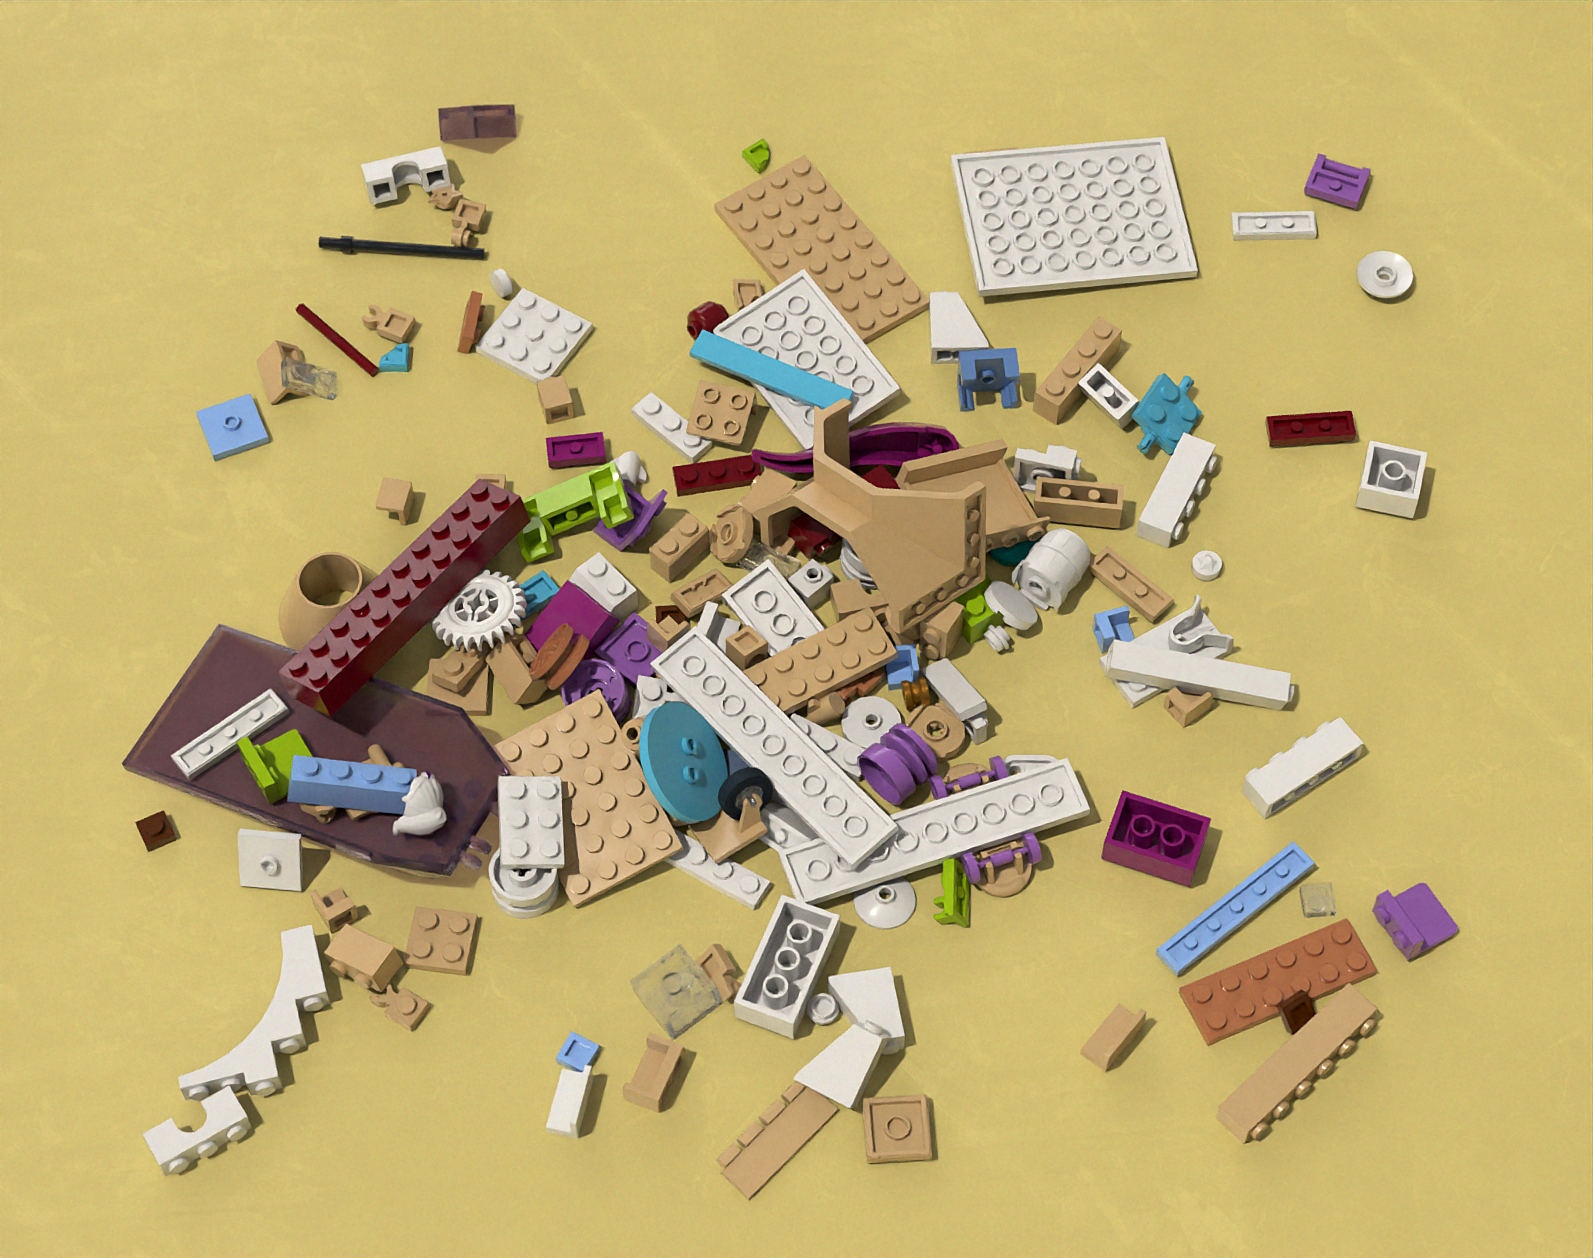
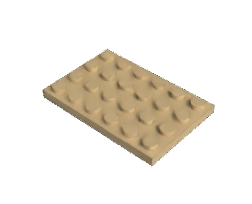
[491,689,684,908]

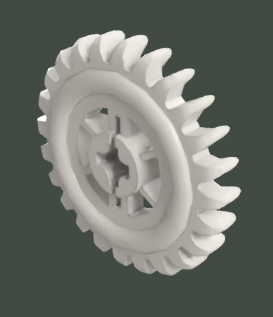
[431,570,527,652]

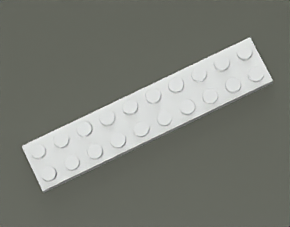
[650,626,898,870]
[778,758,1090,905]

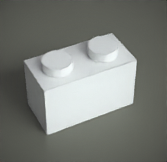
[1078,363,1139,430]

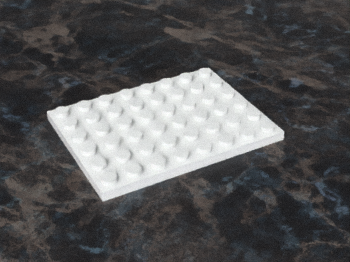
[950,137,1198,297]

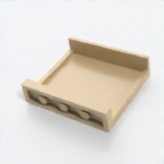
[895,439,1050,553]

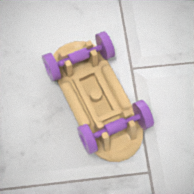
[929,755,1042,897]

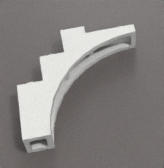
[178,924,330,1101]

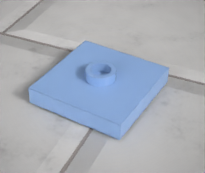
[196,393,269,461]

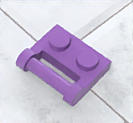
[1304,154,1371,209]

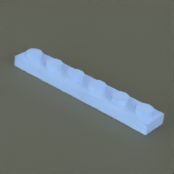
[1156,841,1315,976]

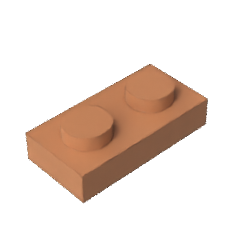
[457,291,485,354]

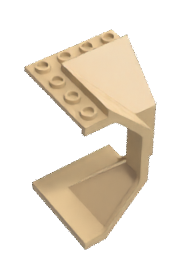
[752,398,986,634]

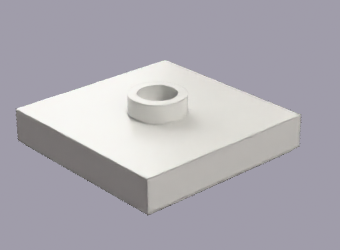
[237,829,303,891]

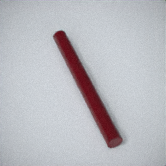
[296,303,379,377]

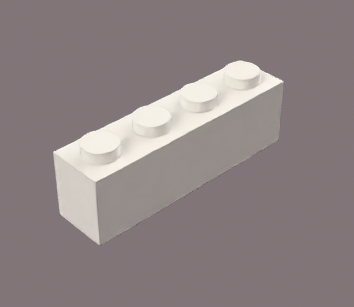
[1136,432,1218,548]
[1242,717,1364,819]

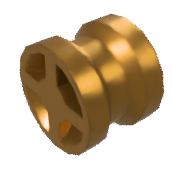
[901,676,931,710]

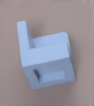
[1092,606,1135,653]
[884,644,919,690]

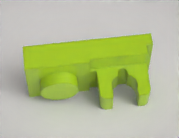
[933,858,969,927]

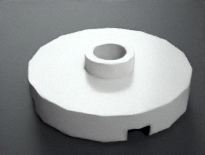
[841,696,901,749]

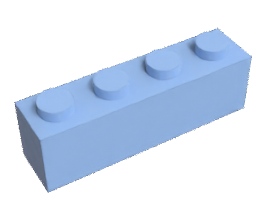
[287,755,417,815]

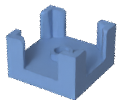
[957,348,1020,412]

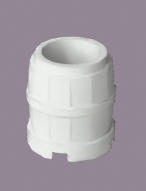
[1012,528,1090,610]

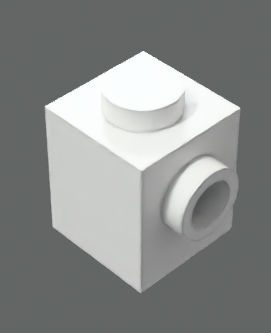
[787,559,833,610]

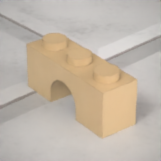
[830,578,889,623]

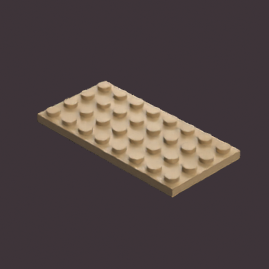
[714,155,929,344]

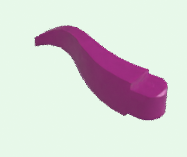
[751,422,959,473]

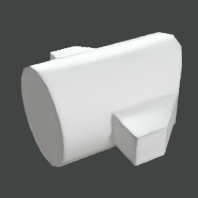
[609,451,647,490]

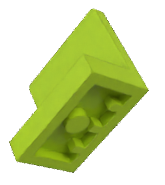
[237,729,313,805]

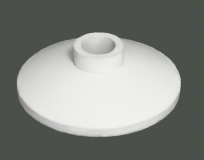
[1357,251,1413,298]
[854,876,916,930]

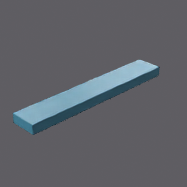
[689,329,854,410]

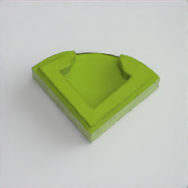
[742,138,769,174]

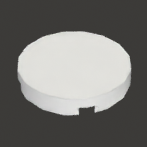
[984,580,1038,630]

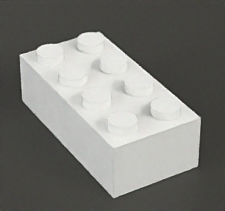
[734,895,840,1039]

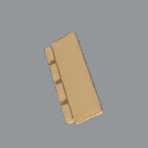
[716,1081,838,1200]

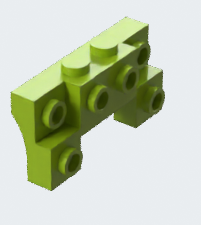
[517,461,634,563]

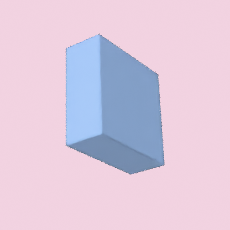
[556,1032,600,1073]

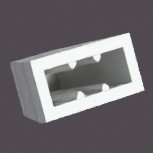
[929,291,989,364]
[828,967,905,1055]
[794,1020,890,1108]

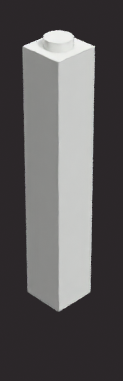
[1105,639,1294,710]

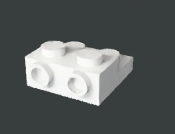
[1013,445,1082,494]

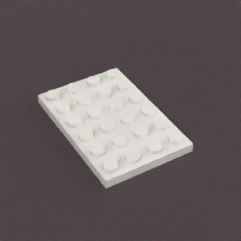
[713,269,901,450]

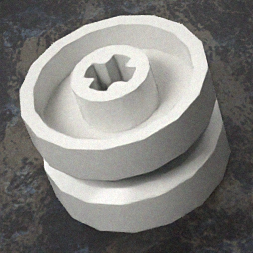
[488,848,560,919]

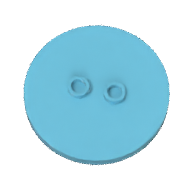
[639,701,728,823]

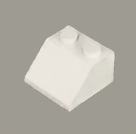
[569,552,638,622]

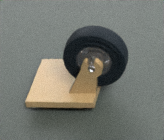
[687,767,773,864]

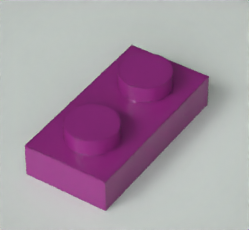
[546,432,606,468]

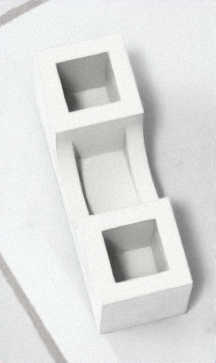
[361,146,451,205]
[142,1086,252,1177]

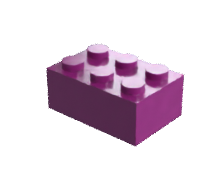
[1101,790,1211,887]

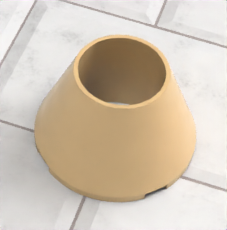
[279,552,378,654]

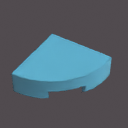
[379,343,410,372]

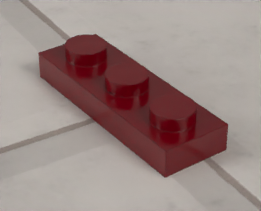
[1265,411,1356,446]
[672,455,762,497]

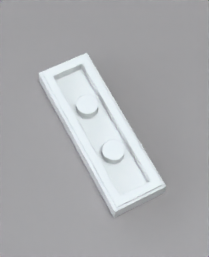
[1231,211,1317,241]
[920,658,987,721]

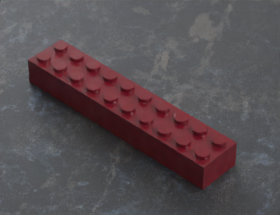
[278,479,531,717]

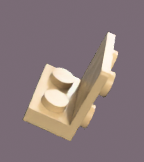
[686,380,758,446]

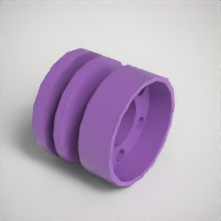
[561,659,631,725]
[857,723,939,806]

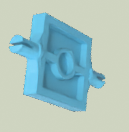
[1131,373,1202,455]

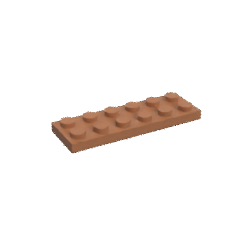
[1179,918,1377,1046]

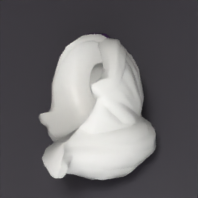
[392,770,447,836]

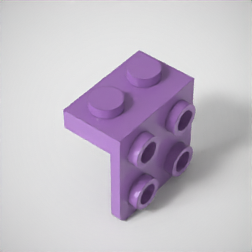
[593,484,668,552]
[1372,883,1458,960]

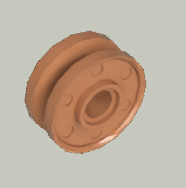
[529,623,589,690]

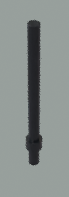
[319,236,485,260]

